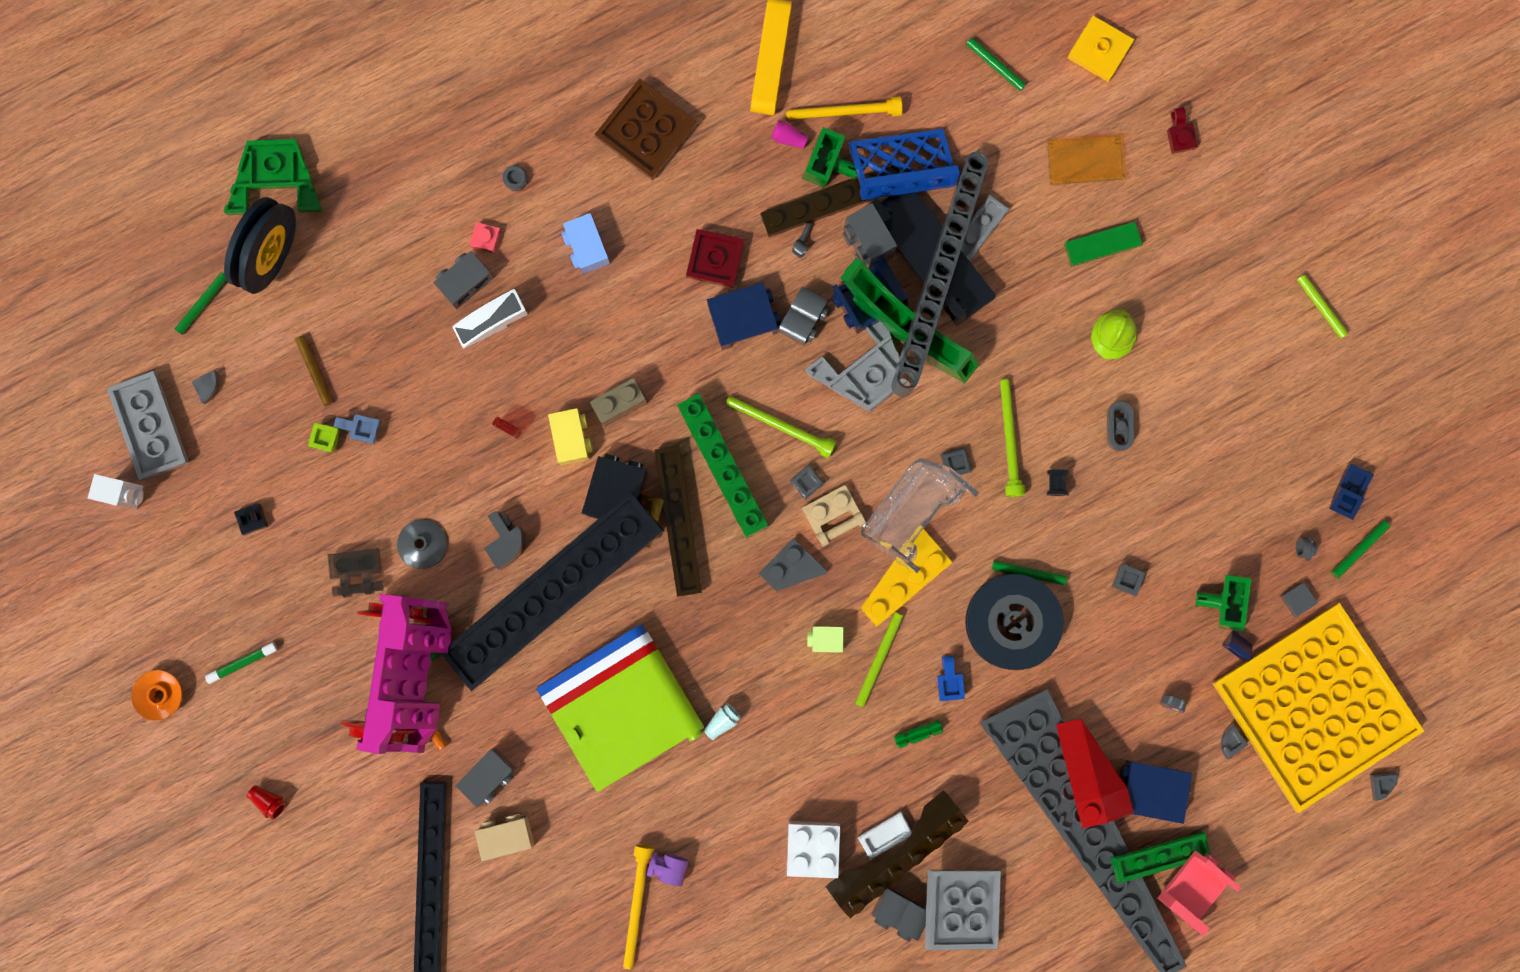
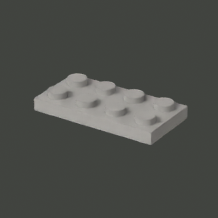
[107,371,189,481]

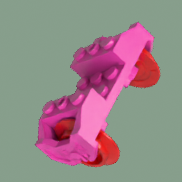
[340,594,451,754]

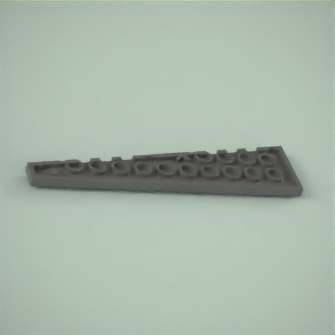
[979,689,1187,972]

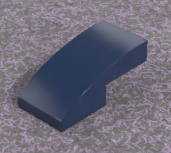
[1329,463,1374,520]

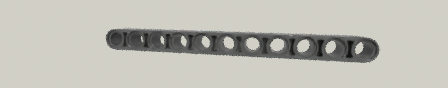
[891,151,988,397]

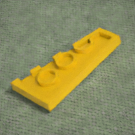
[860,525,952,627]

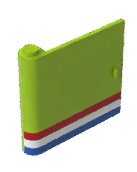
[536,624,704,792]

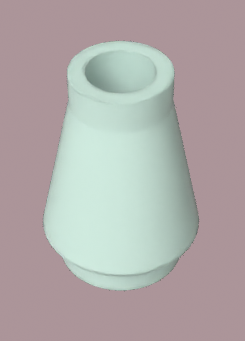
[704,703,741,740]

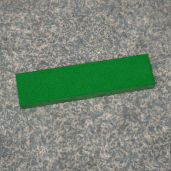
[1110,831,1211,883]

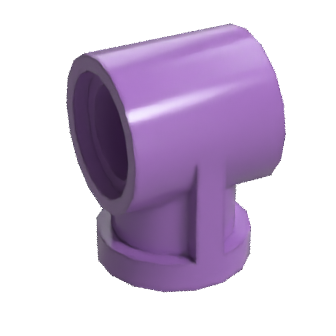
[647,851,689,886]

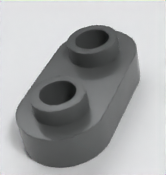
[1107,401,1134,451]

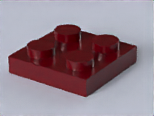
[686,229,744,288]

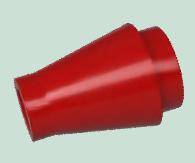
[246,785,286,820]

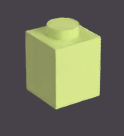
[807,627,843,652]

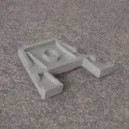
[805,322,908,412]

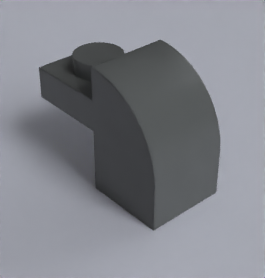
[484,511,525,570]

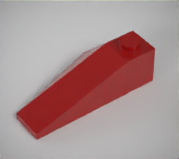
[1056,718,1134,828]

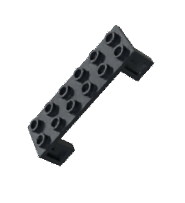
[869,192,996,326]

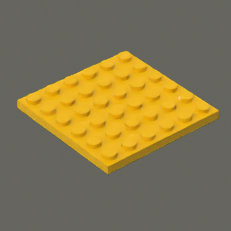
[1212,603,1424,813]

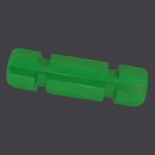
[894,720,943,748]

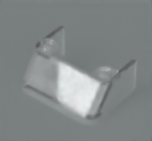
[861,458,979,573]

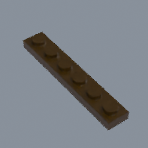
[760,165,900,237]
[655,446,702,597]

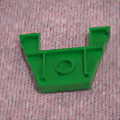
[224,139,322,215]

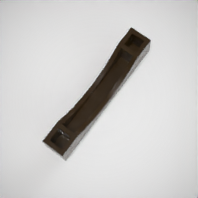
[825,790,969,919]

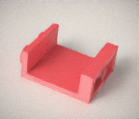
[1157,851,1242,936]

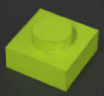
[308,422,340,453]

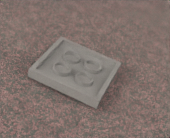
[925,869,1001,950]

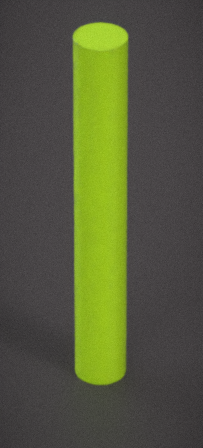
[1297,274,1348,339]

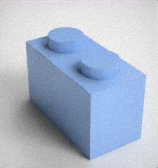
[561,213,610,274]

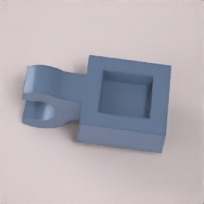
[333,414,381,445]

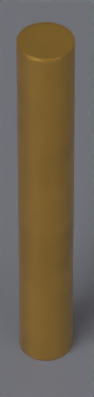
[295,336,333,406]

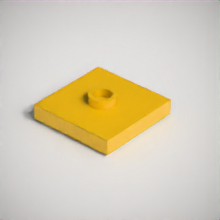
[1067,16,1134,82]

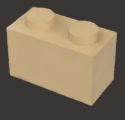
[475,813,535,861]

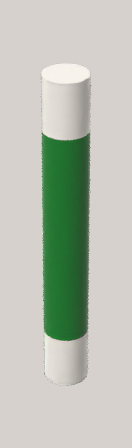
[205,642,278,684]

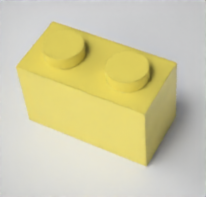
[548,408,593,465]

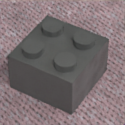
[842,203,897,270]

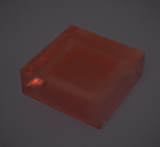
[492,417,521,439]

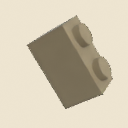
[590,378,647,427]

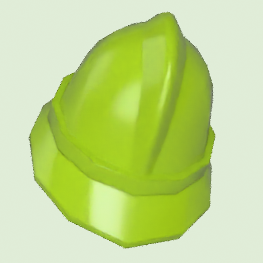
[1091,309,1137,359]

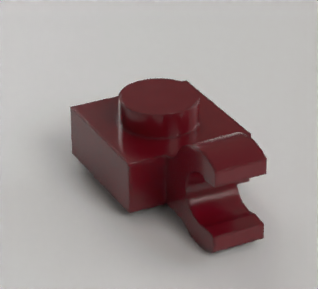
[1167,107,1198,154]

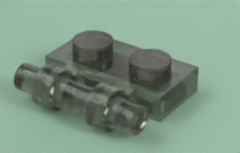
[327,548,384,598]

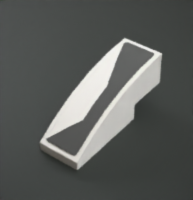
[453,289,528,349]

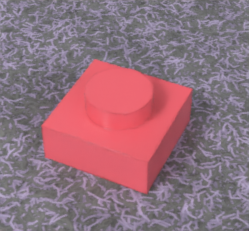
[469,222,501,253]

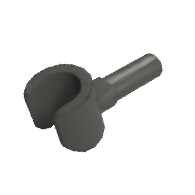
[792,223,812,258]

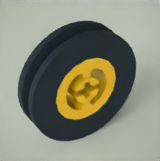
[224,197,296,294]

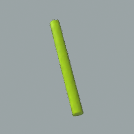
[855,612,903,708]

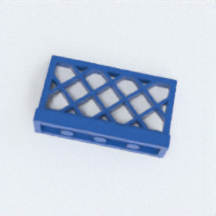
[849,129,960,200]

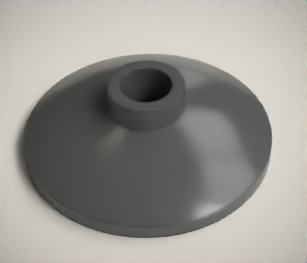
[397,520,447,569]

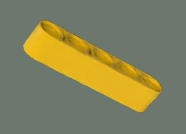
[750,0,792,116]

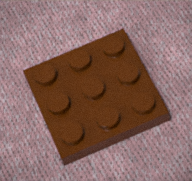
[595,78,697,181]

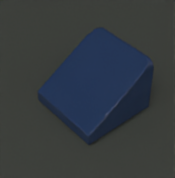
[1222,631,1253,660]

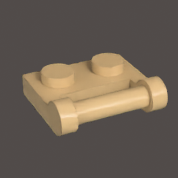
[802,485,866,547]

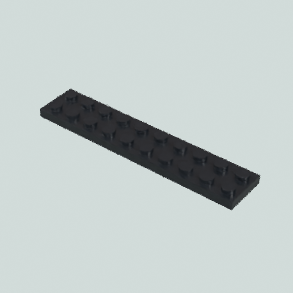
[441,492,664,691]

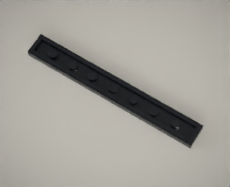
[414,781,447,972]

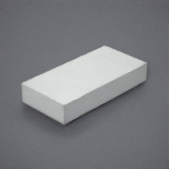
[857,811,912,860]

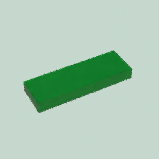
[1064,222,1143,267]

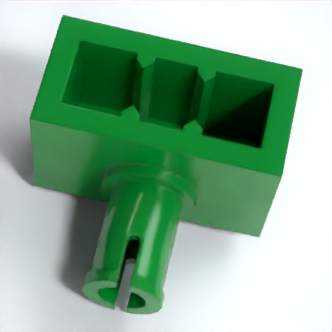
[802,127,857,188]
[1195,575,1252,632]

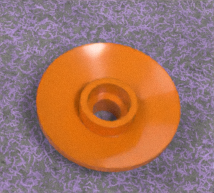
[131,670,183,721]

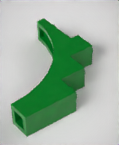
[840,258,980,384]

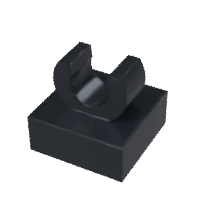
[234,503,268,536]

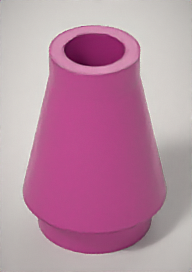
[771,120,809,149]

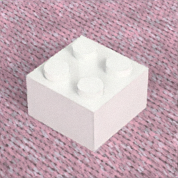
[786,821,840,878]

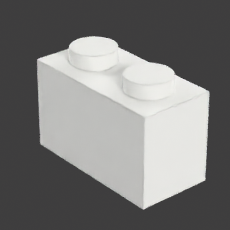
[88,474,143,510]

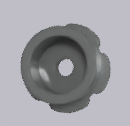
[1296,536,1318,561]

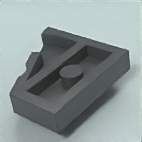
[759,538,828,591]

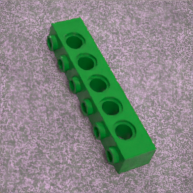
[677,394,768,539]

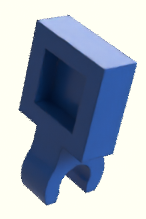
[936,656,965,701]

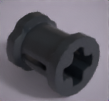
[1046,469,1069,496]

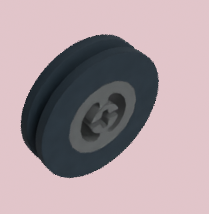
[965,574,1064,670]

